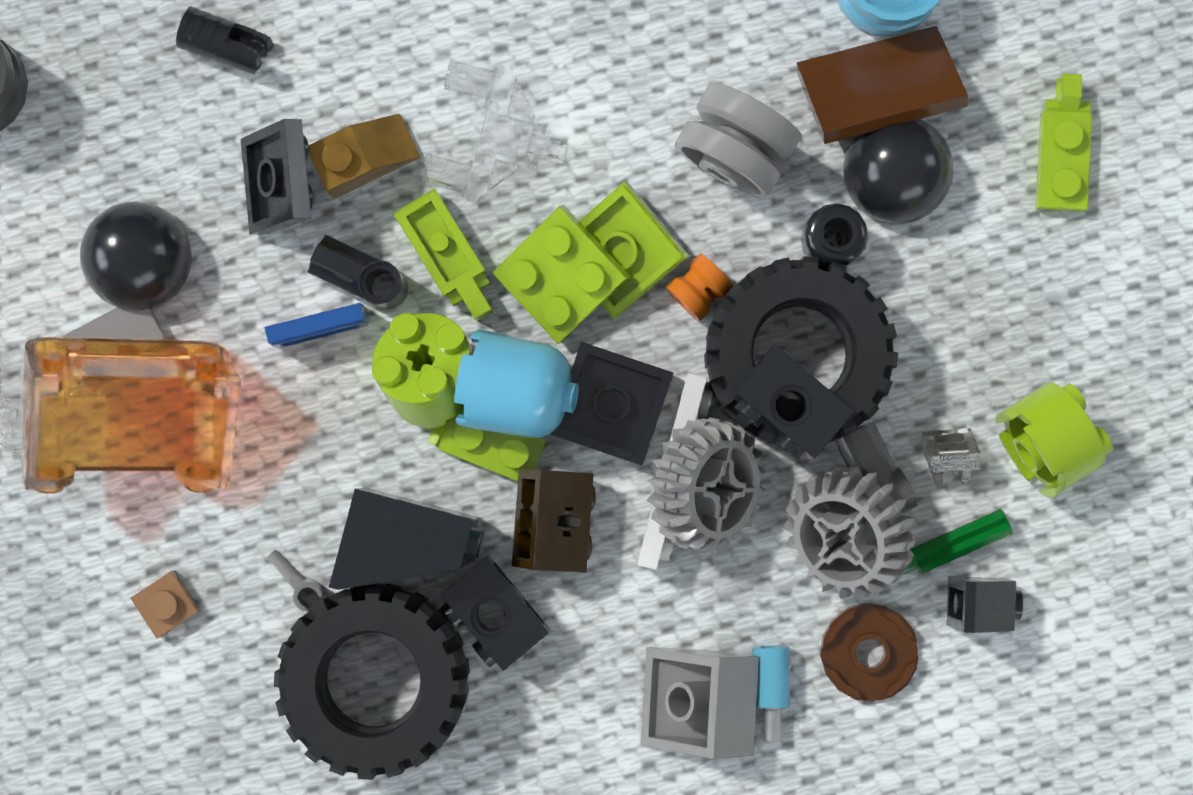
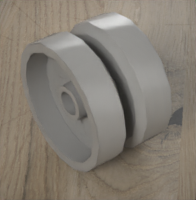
[674,83,802,199]

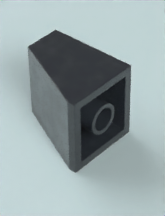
[329,488,485,590]

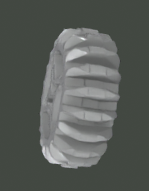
[647,417,766,553]
[782,465,918,600]

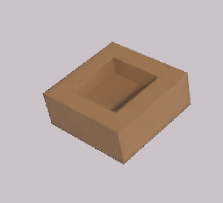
[130,570,201,639]

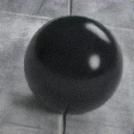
[843,119,953,224]
[80,201,192,310]

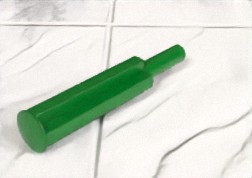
[903,508,1013,575]

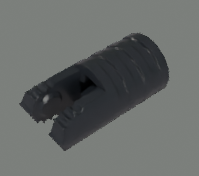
[176,6,275,74]

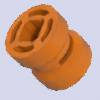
[665,253,734,322]

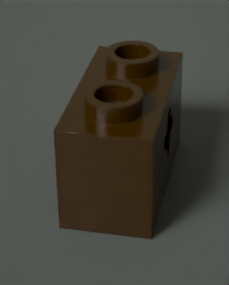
[512,468,596,573]

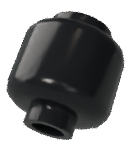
[801,203,868,267]

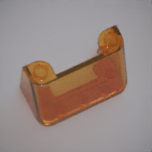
[22,337,241,494]

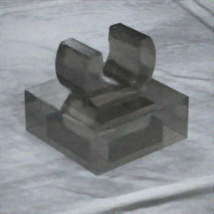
[922,428,981,486]

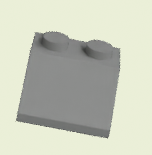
[641,647,759,759]

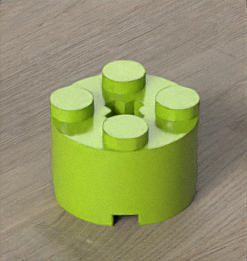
[372,313,474,428]
[995,382,1113,498]

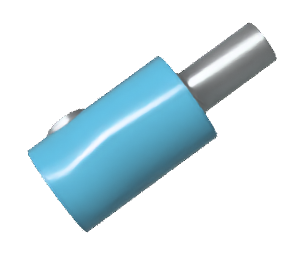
[752,645,791,742]

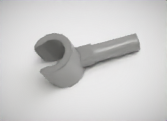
[267,550,323,611]

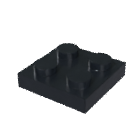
[240,119,313,235]
[550,342,674,466]

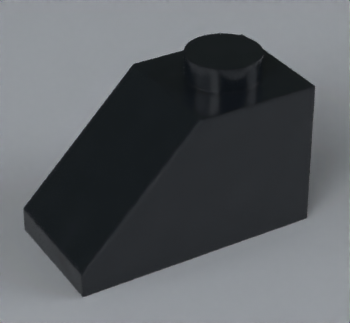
[946,576,1023,633]

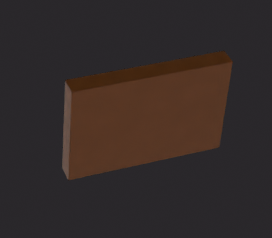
[797,26,968,144]

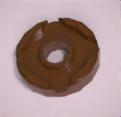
[820,603,918,701]

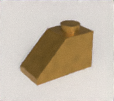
[308,113,421,199]

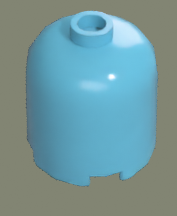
[454,329,579,438]

